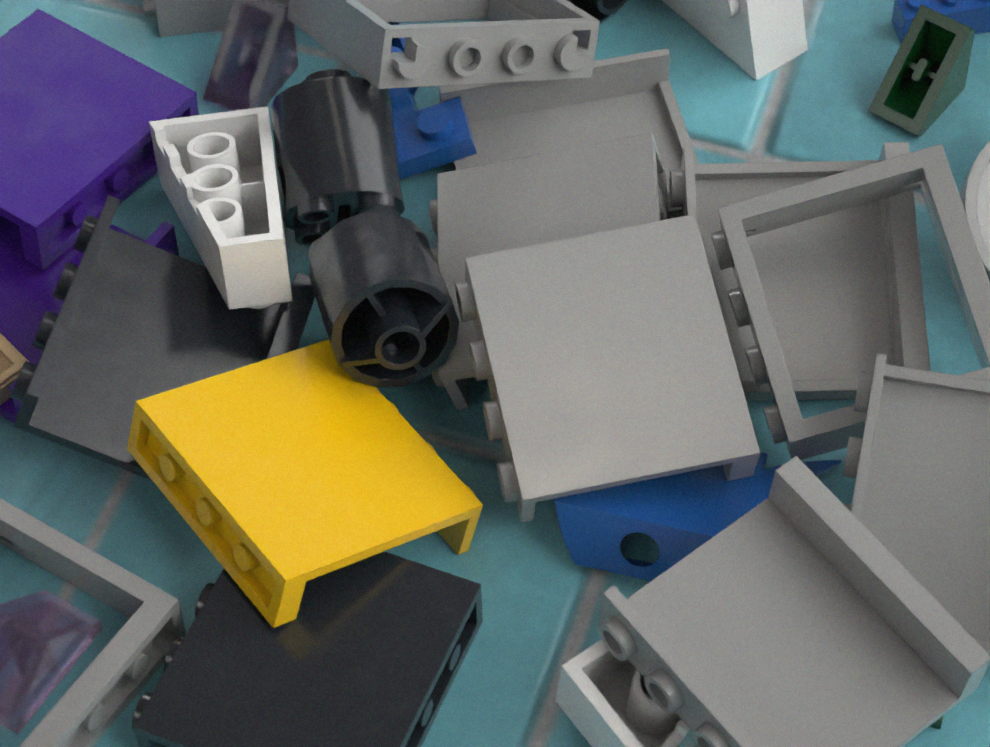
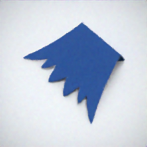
[555,452,842,581]

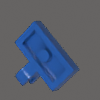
[388,88,477,180]

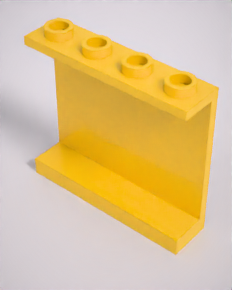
[127,339,483,628]

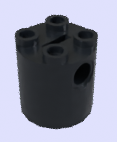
[270,69,405,245]
[308,206,459,388]

